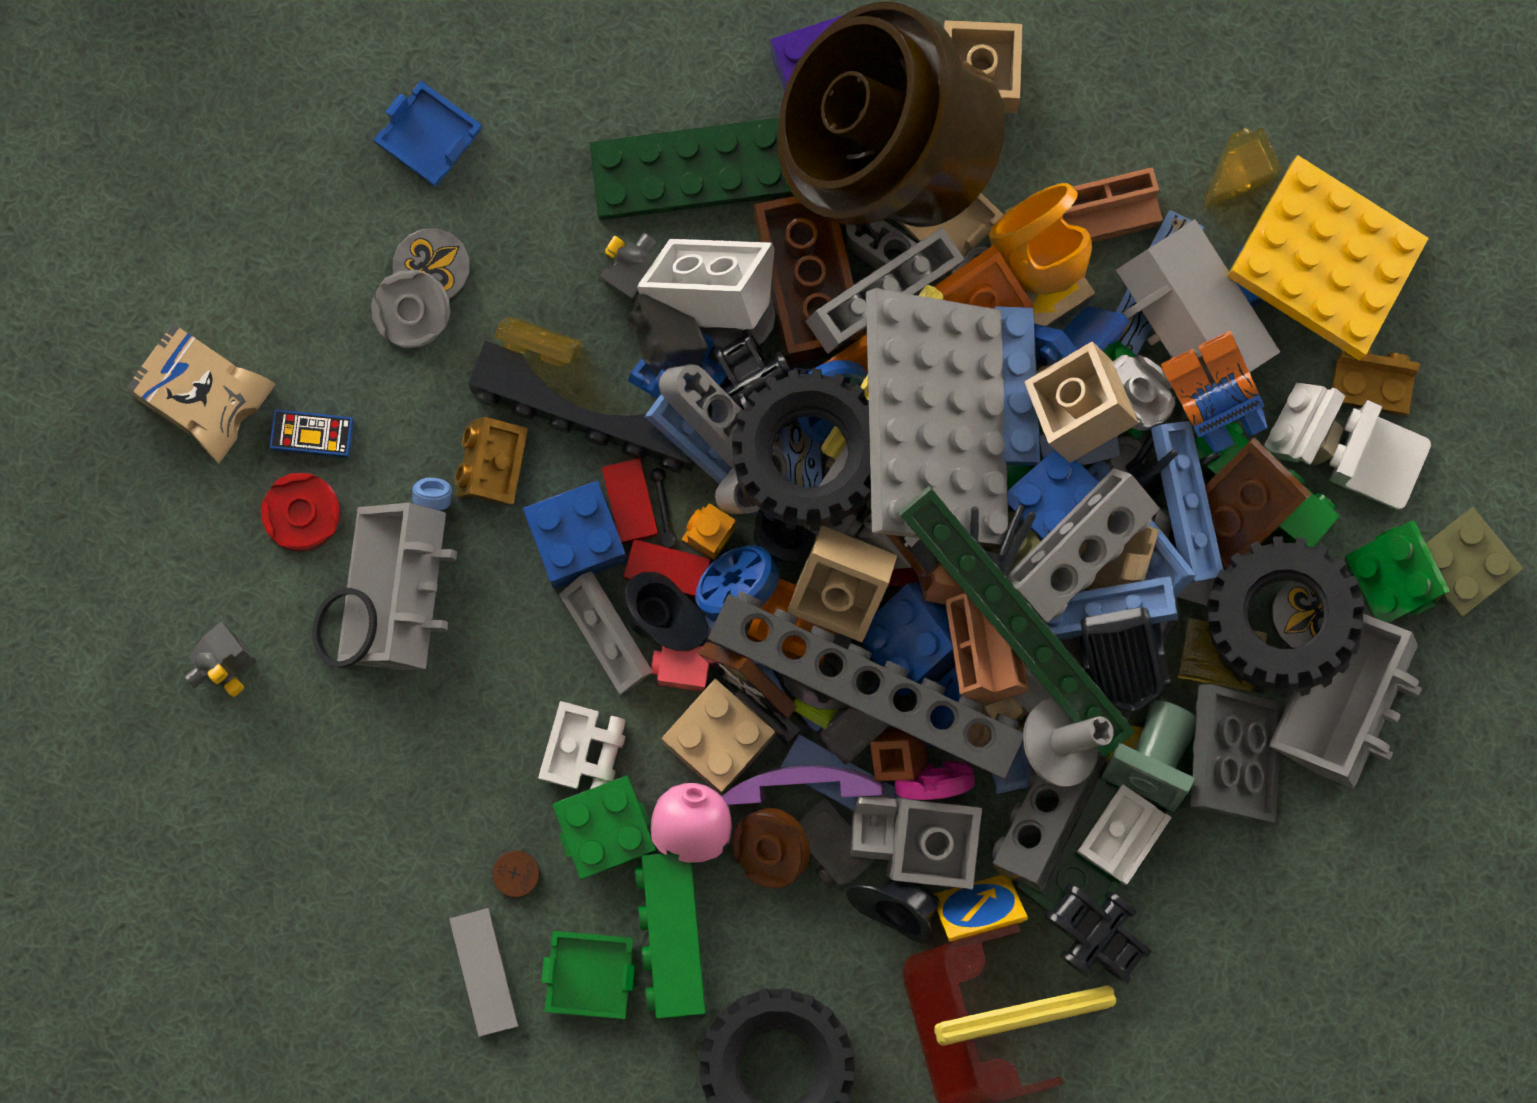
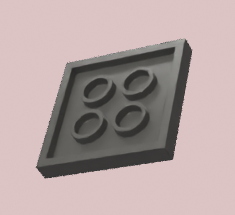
[1190,684,1283,823]

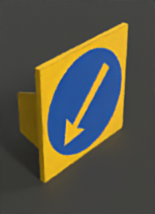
[934,875,1028,942]

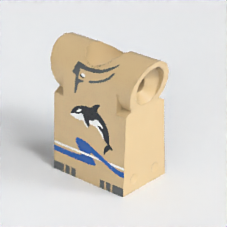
[127,324,276,464]

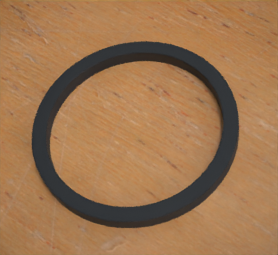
[312,588,377,668]

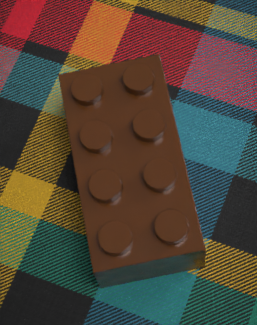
[754,196,865,364]

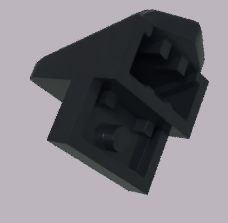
[1080,607,1171,713]

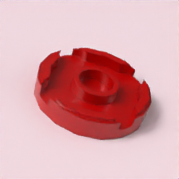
[261,473,340,551]

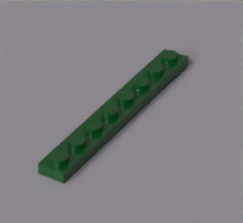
[898,486,1135,758]

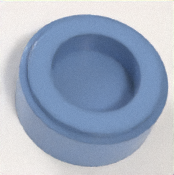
[412,478,452,511]

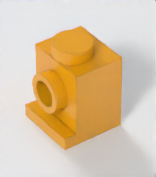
[682,503,736,560]

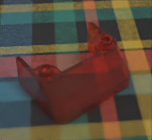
[902,924,1063,1103]

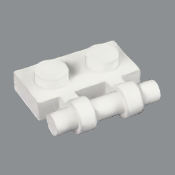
[538,701,626,790]

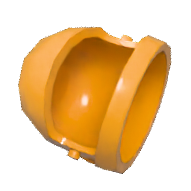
[988,183,1092,294]

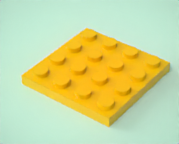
[1227,155,1429,361]

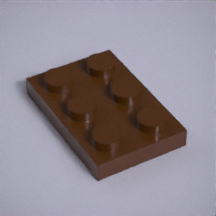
[1205,437,1311,571]

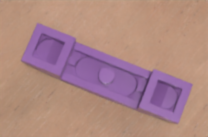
[722,764,885,805]

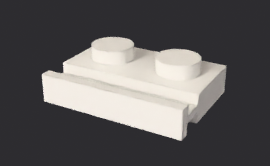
[1264,382,1346,465]
[1077,784,1172,885]

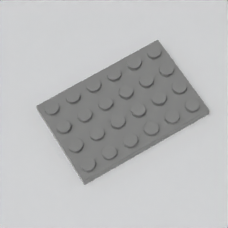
[866,288,1008,548]

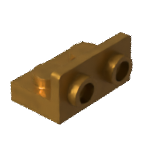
[1331,349,1420,417]
[455,417,528,506]

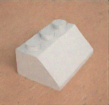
[637,239,774,330]

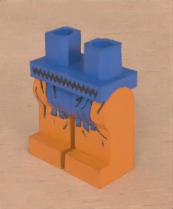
[1161,330,1267,453]

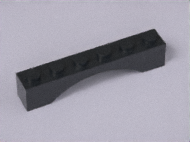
[468,340,695,473]

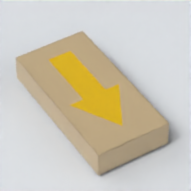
[1026,277,1095,327]

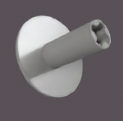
[1023,698,1113,787]

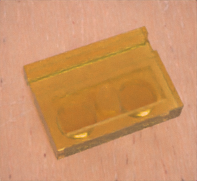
[494,316,584,366]
[1178,618,1267,692]

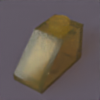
[1203,127,1282,209]

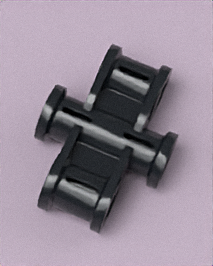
[714,329,799,429]
[1044,883,1152,984]

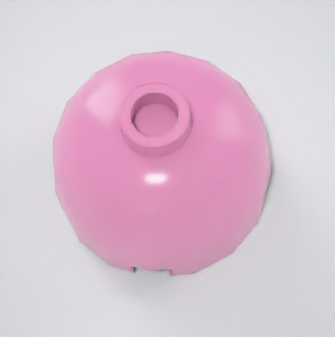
[650,783,732,863]

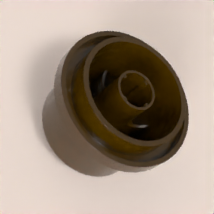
[778,1,1005,227]

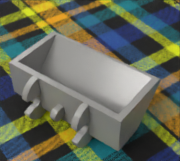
[1116,219,1280,383]
[337,503,457,670]
[1269,614,1422,789]

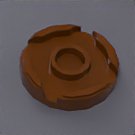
[732,808,810,889]

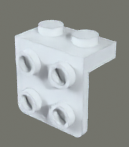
[1329,400,1431,510]

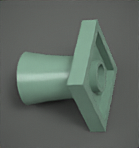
[1101,700,1197,813]

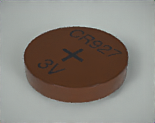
[493,851,539,898]

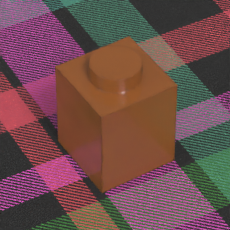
[870,728,928,781]

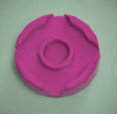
[894,761,975,800]

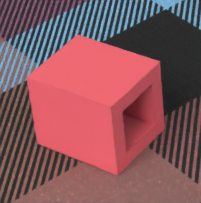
[651,646,710,692]

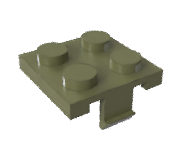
[1426,507,1524,618]

